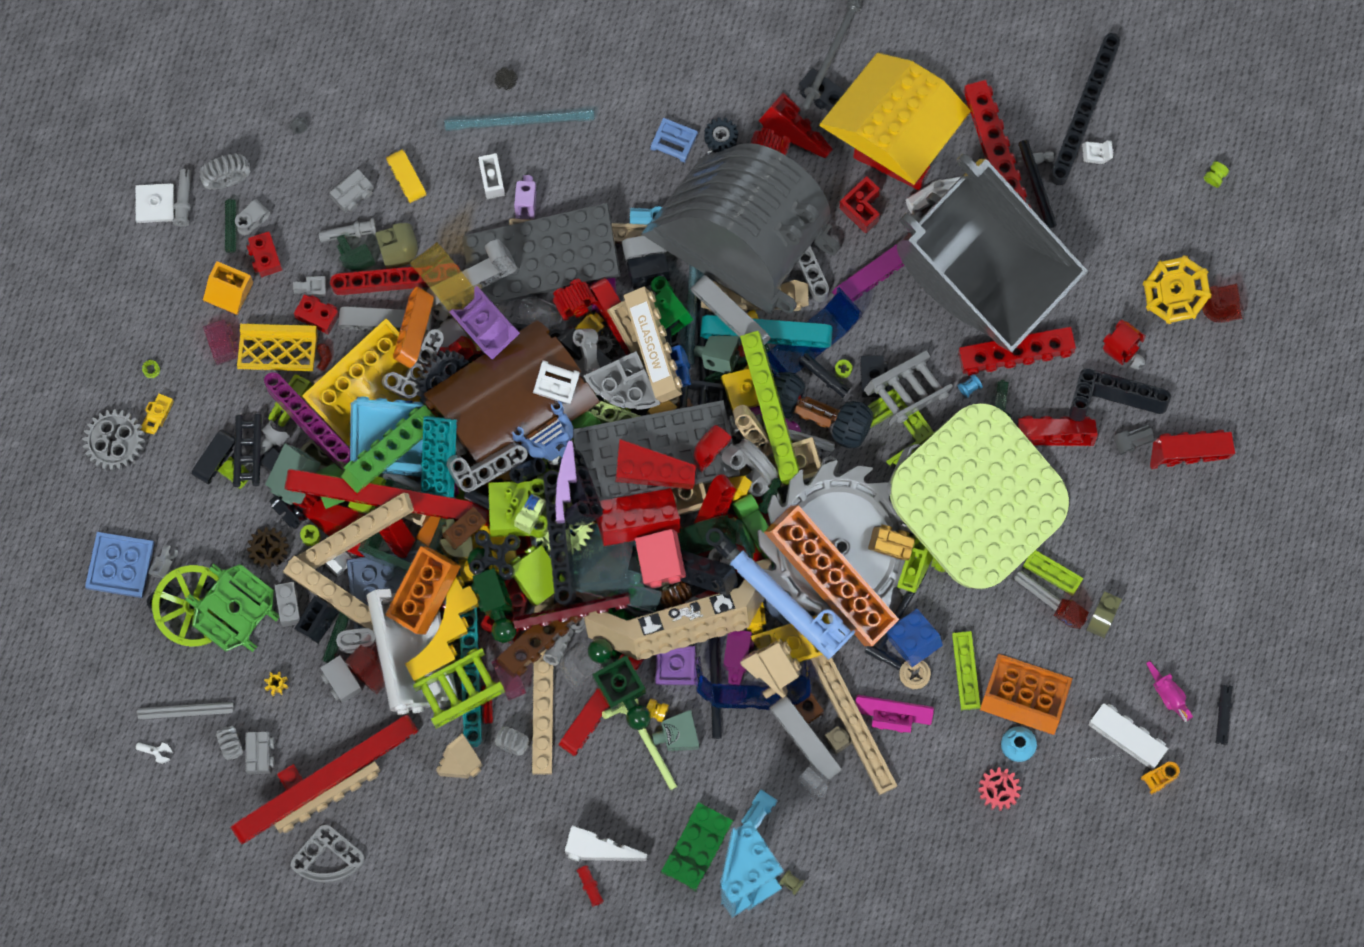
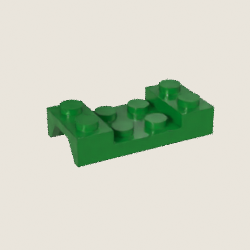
[661,802,733,891]

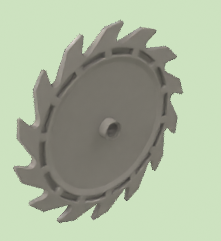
[758,460,917,634]

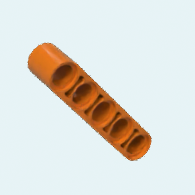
[393,287,434,368]

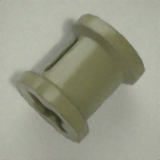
[779,870,805,896]

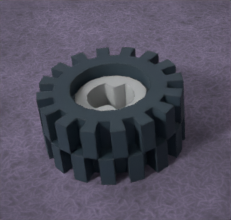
[704,117,738,152]

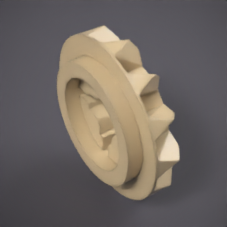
[899,660,931,690]

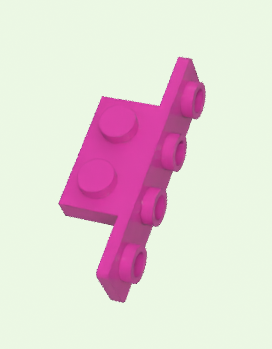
[855,695,934,733]

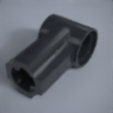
[509,458,546,484]

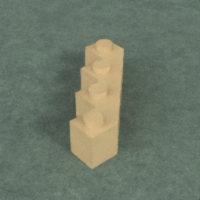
[701,280,809,312]

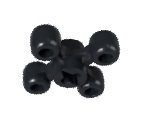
[469,530,520,580]

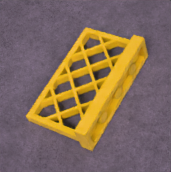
[237,324,318,371]

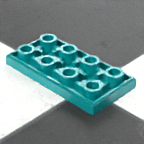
[421,416,457,497]

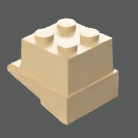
[740,639,802,699]

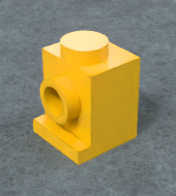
[747,602,766,634]

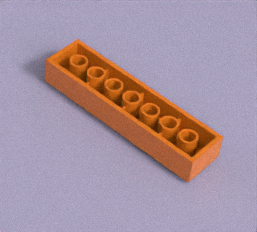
[764,505,899,646]

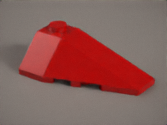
[758,93,833,158]

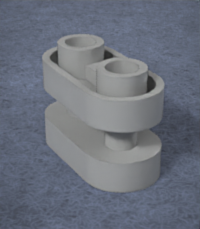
[336,628,377,654]

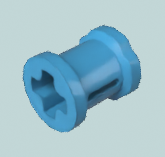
[957,374,983,398]

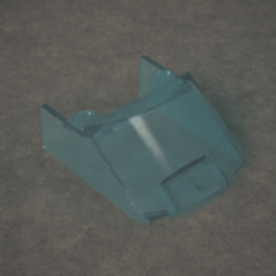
[572,524,662,612]

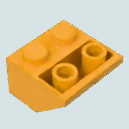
[203,261,254,315]

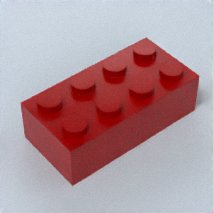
[597,488,680,546]

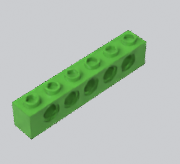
[341,405,435,493]

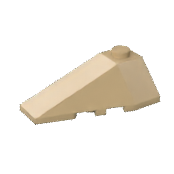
[436,734,482,778]

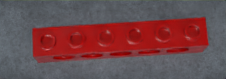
[958,327,1076,376]

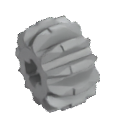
[216,726,243,760]
[495,727,529,756]

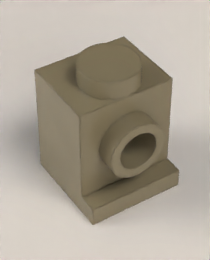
[825,726,852,754]

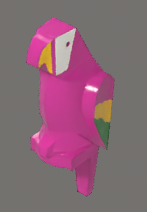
[1146,661,1193,722]

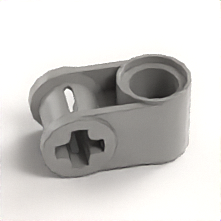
[235,199,270,235]

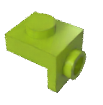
[218,457,250,489]

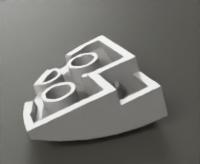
[584,351,660,409]

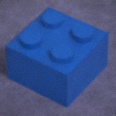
[886,609,943,668]

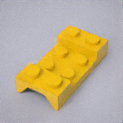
[751,613,830,662]

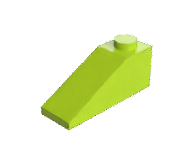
[897,535,933,593]

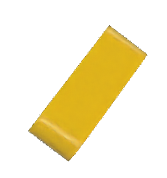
[386,149,426,203]

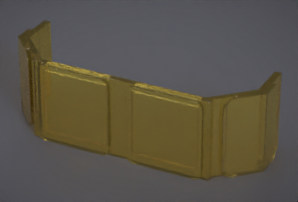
[410,242,481,351]

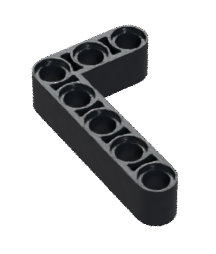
[1069,368,1171,421]

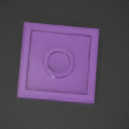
[656,646,695,685]

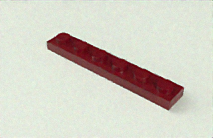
[513,592,631,630]

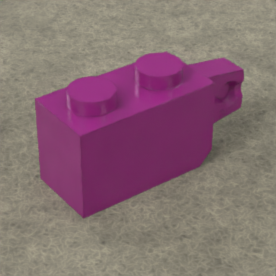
[723,631,754,686]

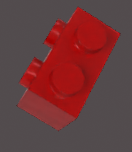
[246,231,283,277]
[294,294,339,335]

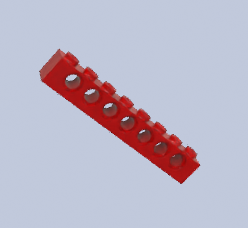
[963,80,1031,208]

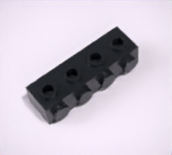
[680,550,738,596]

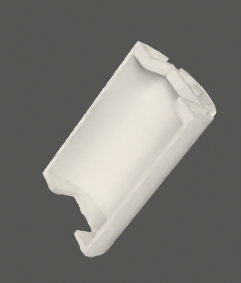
[367,589,458,715]

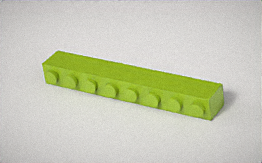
[740,331,800,485]

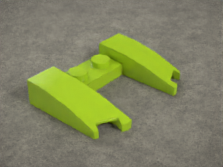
[868,389,934,466]

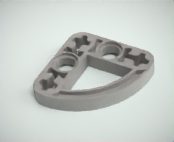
[291,825,365,883]

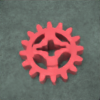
[978,767,1021,811]

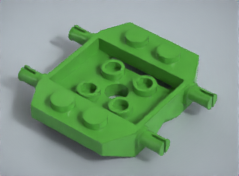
[185,563,280,652]

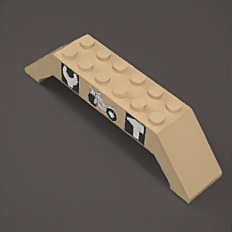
[584,558,772,660]

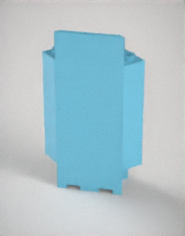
[721,821,783,918]

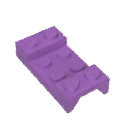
[450,286,520,359]

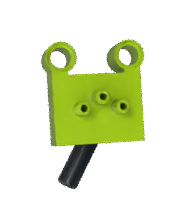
[464,479,548,538]

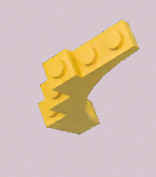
[405,555,480,682]

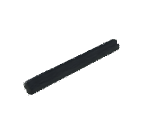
[1018,139,1057,229]

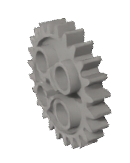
[82,409,145,471]

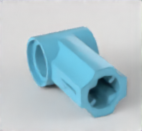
[630,206,662,225]
[741,789,778,829]

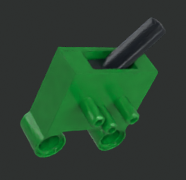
[651,276,693,347]

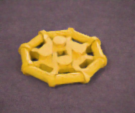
[1142,255,1212,324]

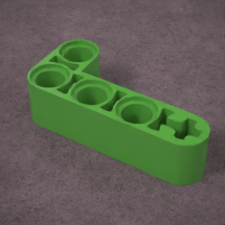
[733,493,775,570]

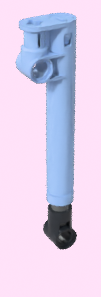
[706,528,855,660]

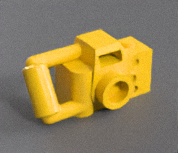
[141,394,174,434]
[728,476,752,501]

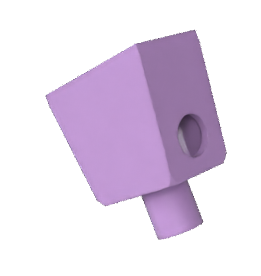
[514,175,537,219]

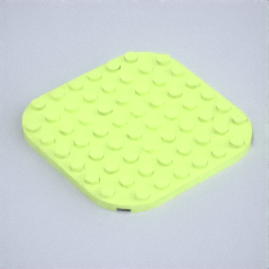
[890,404,1069,589]

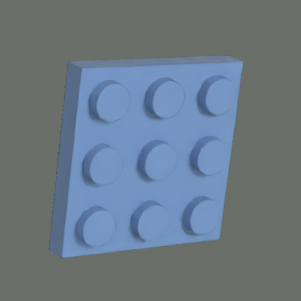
[85,532,154,598]

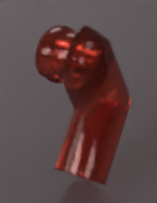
[316,343,332,372]

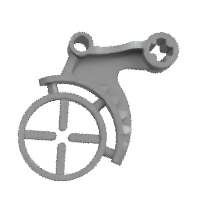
[573,329,600,382]

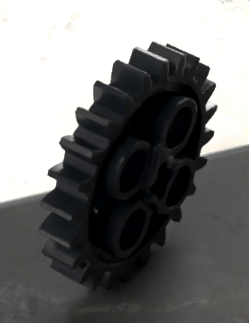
[415,349,469,405]

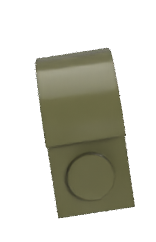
[439,519,473,560]
[1087,591,1122,638]

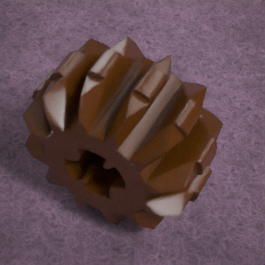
[658,581,692,609]

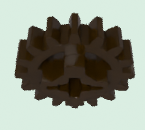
[247,527,290,569]

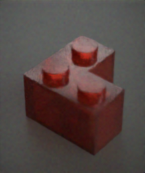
[345,645,385,695]

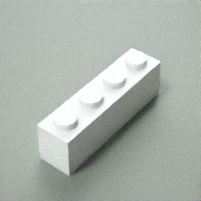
[1089,703,1168,770]

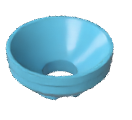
[1001,726,1037,762]

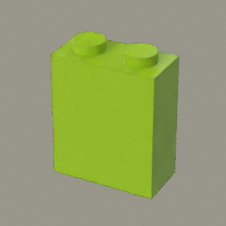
[508,545,565,606]

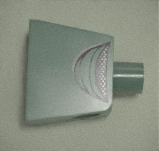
[652,710,699,751]

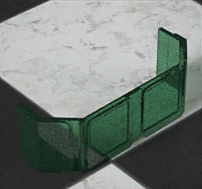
[636,515,755,588]

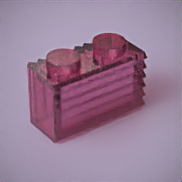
[203,319,239,365]

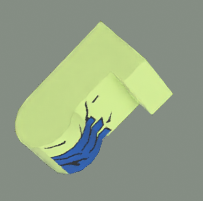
[515,494,546,534]

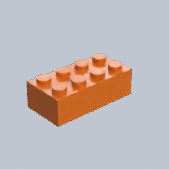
[385,546,461,635]

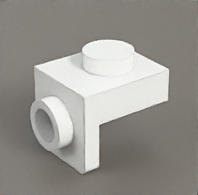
[1082,140,1113,164]

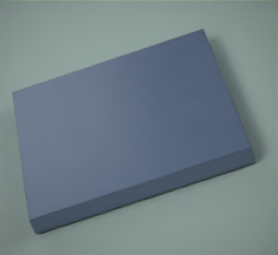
[346,550,418,629]

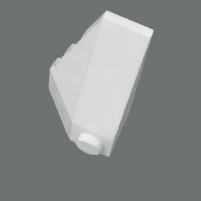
[565,826,648,862]

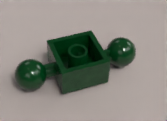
[467,547,516,643]
[588,638,651,730]

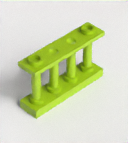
[413,648,505,729]

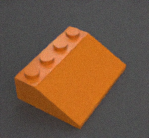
[980,653,1073,735]

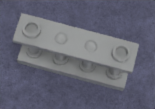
[864,351,953,426]

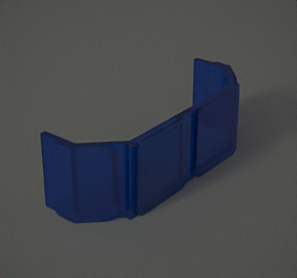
[766,287,862,377]
[694,656,811,710]

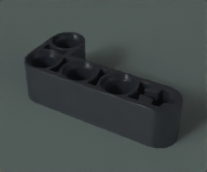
[558,448,603,525]

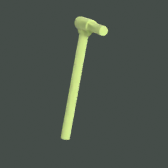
[602,699,677,790]

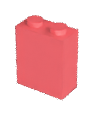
[635,529,686,588]

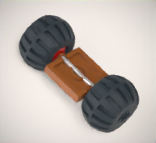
[774,372,873,448]

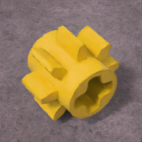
[264,672,289,696]

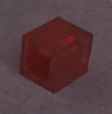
[1053,599,1089,629]

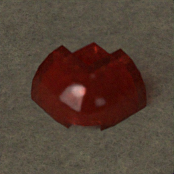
[1199,283,1244,323]

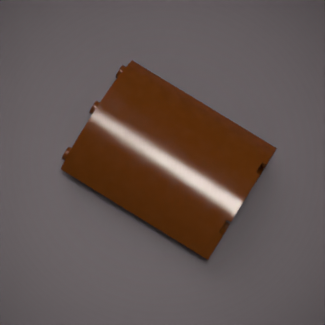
[424,320,600,476]

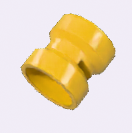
[647,699,669,722]

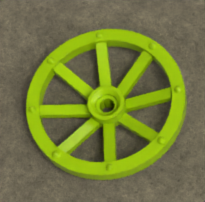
[152,565,234,647]

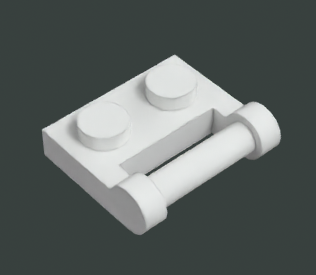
[533,360,580,405]

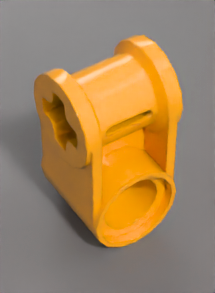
[1141,762,1180,795]

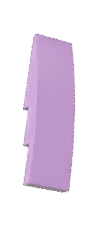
[556,441,577,523]

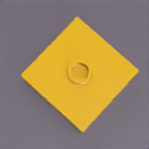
[721,369,760,412]

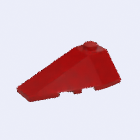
[303,498,375,557]

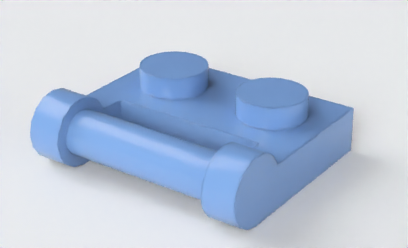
[650,118,698,163]

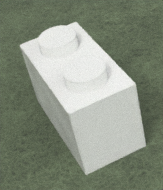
[478,153,505,199]

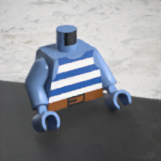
[512,401,574,461]

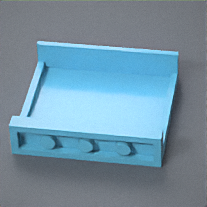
[350,396,427,477]

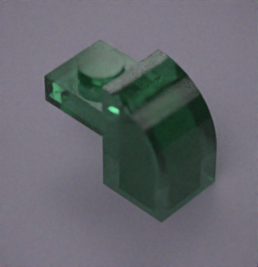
[336,235,376,272]

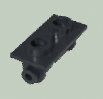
[269,494,307,529]

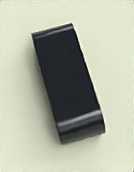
[191,429,235,485]

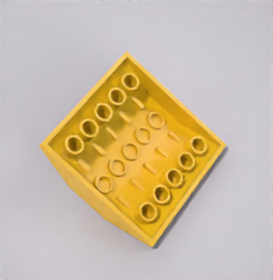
[819,53,971,185]
[302,318,439,448]

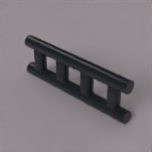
[233,414,262,487]

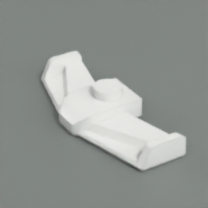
[906,177,960,215]

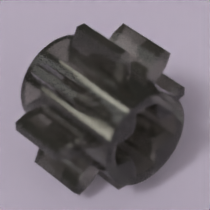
[494,67,517,91]

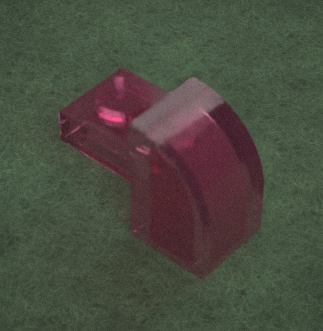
[491,660,526,701]

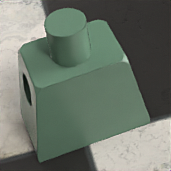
[694,336,742,374]

